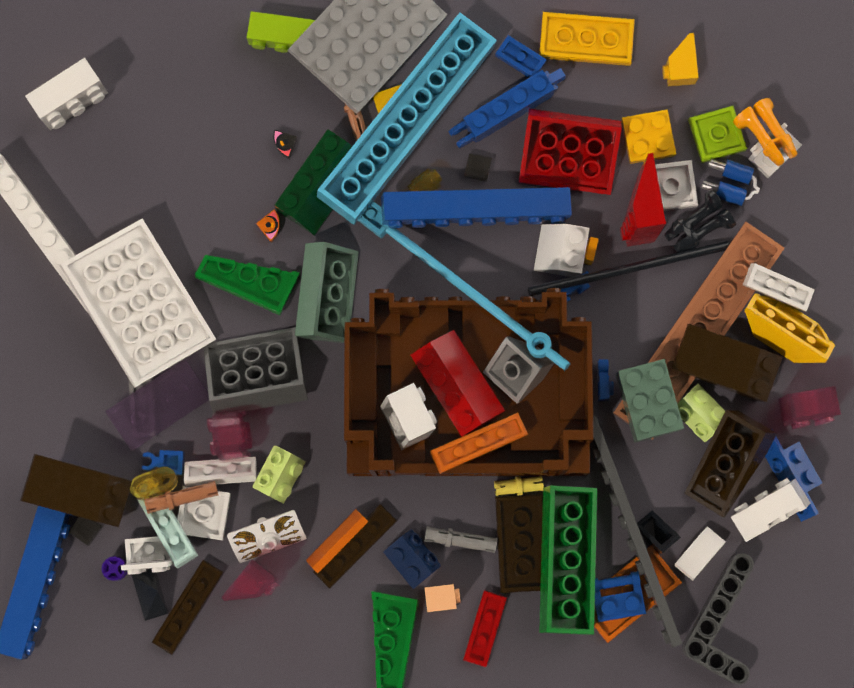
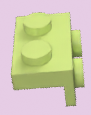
[677,383,725,442]
[253,446,306,504]

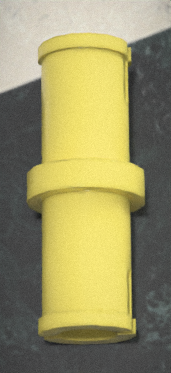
[494,476,544,496]

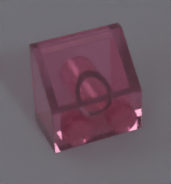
[221,559,279,601]

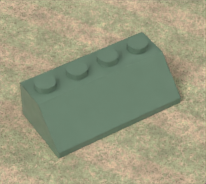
[295,242,359,343]

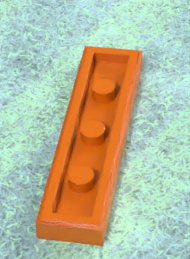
[430,413,528,474]

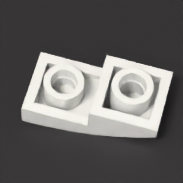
[674,527,725,581]

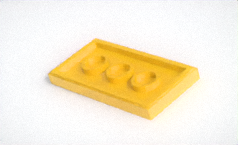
[539,12,635,66]

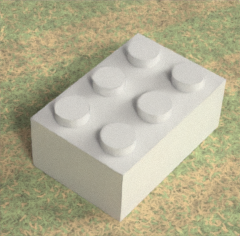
[25,58,108,130]
[380,383,437,450]

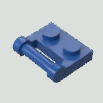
[595,571,646,622]

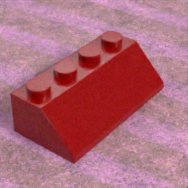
[410,330,506,437]

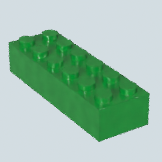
[539,485,597,635]

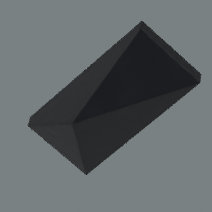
[637,510,681,554]
[132,568,169,621]

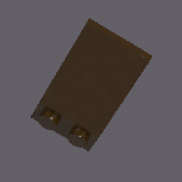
[672,324,783,402]
[684,410,777,517]
[20,454,132,527]

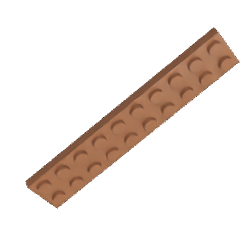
[613,222,784,440]

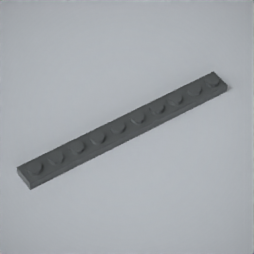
[592,416,682,648]

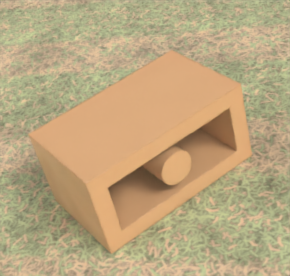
[425,584,461,612]

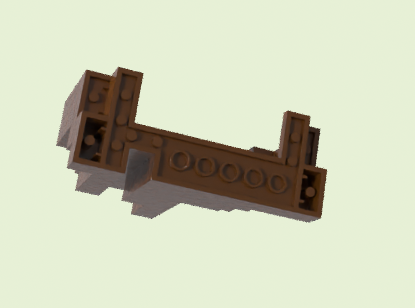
[344,288,593,477]

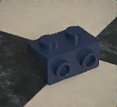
[383,529,441,589]

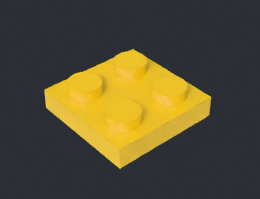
[621,109,676,164]

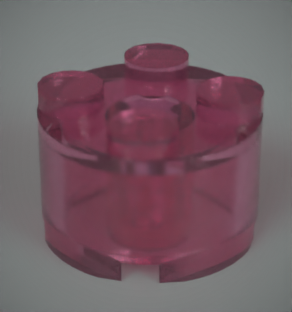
[207,410,252,461]

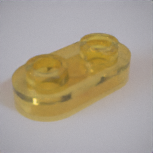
[130,467,178,501]

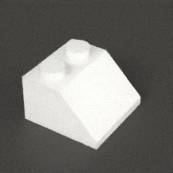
[534,224,589,277]

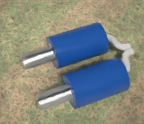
[701,159,760,206]

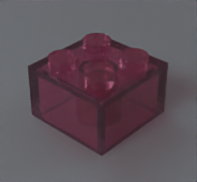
[779,386,841,430]

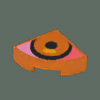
[256,209,280,242]

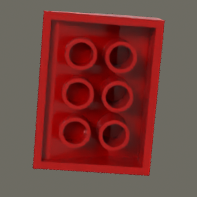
[519,108,622,195]
[620,153,666,247]

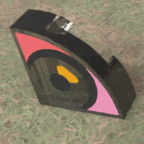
[273,130,297,160]

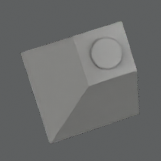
[483,336,554,404]

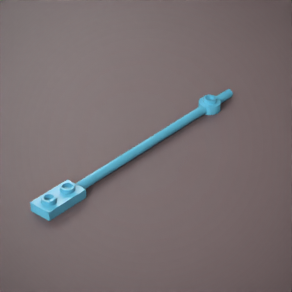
[358,201,571,371]

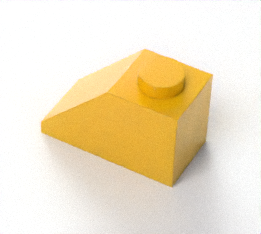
[662,33,699,86]

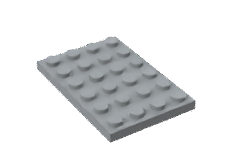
[288,0,448,114]

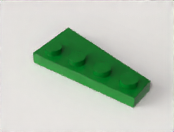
[195,255,300,315]
[371,591,419,688]

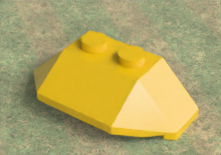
[745,293,835,363]

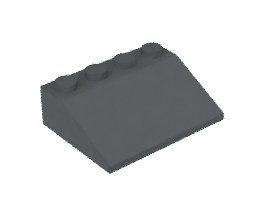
[203,327,308,417]

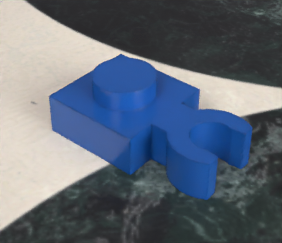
[597,359,614,402]
[142,450,185,475]

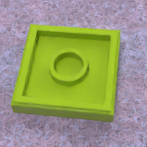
[688,106,747,163]

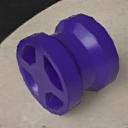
[102,556,127,581]

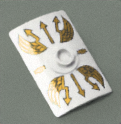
[227,510,307,563]

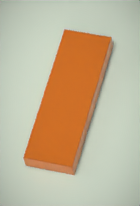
[306,509,368,573]

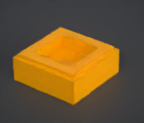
[584,237,598,265]

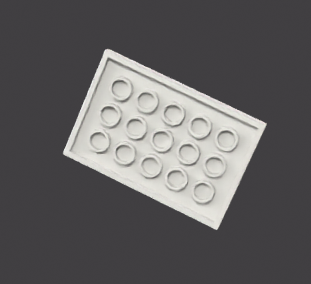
[59,219,216,388]

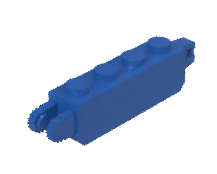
[449,68,566,148]

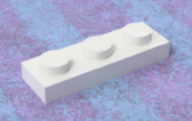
[743,263,814,311]
[184,457,257,487]

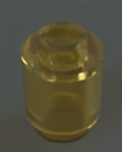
[407,168,443,191]

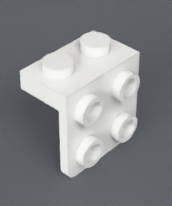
[121,536,174,575]

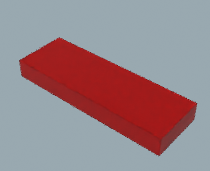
[463,591,507,667]

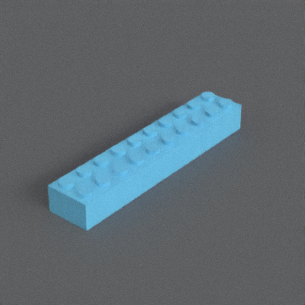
[317,12,497,225]

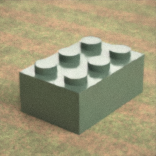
[615,359,684,443]

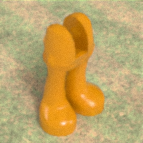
[733,98,798,166]

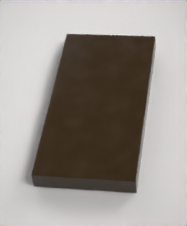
[495,495,543,593]

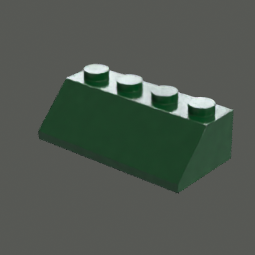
[274,129,352,236]

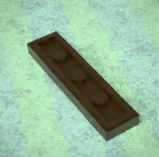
[313,504,397,589]
[152,560,224,655]

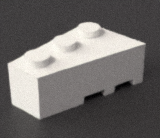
[731,478,810,542]

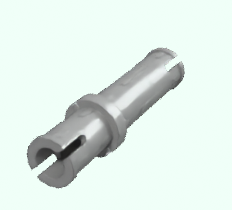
[424,526,497,553]

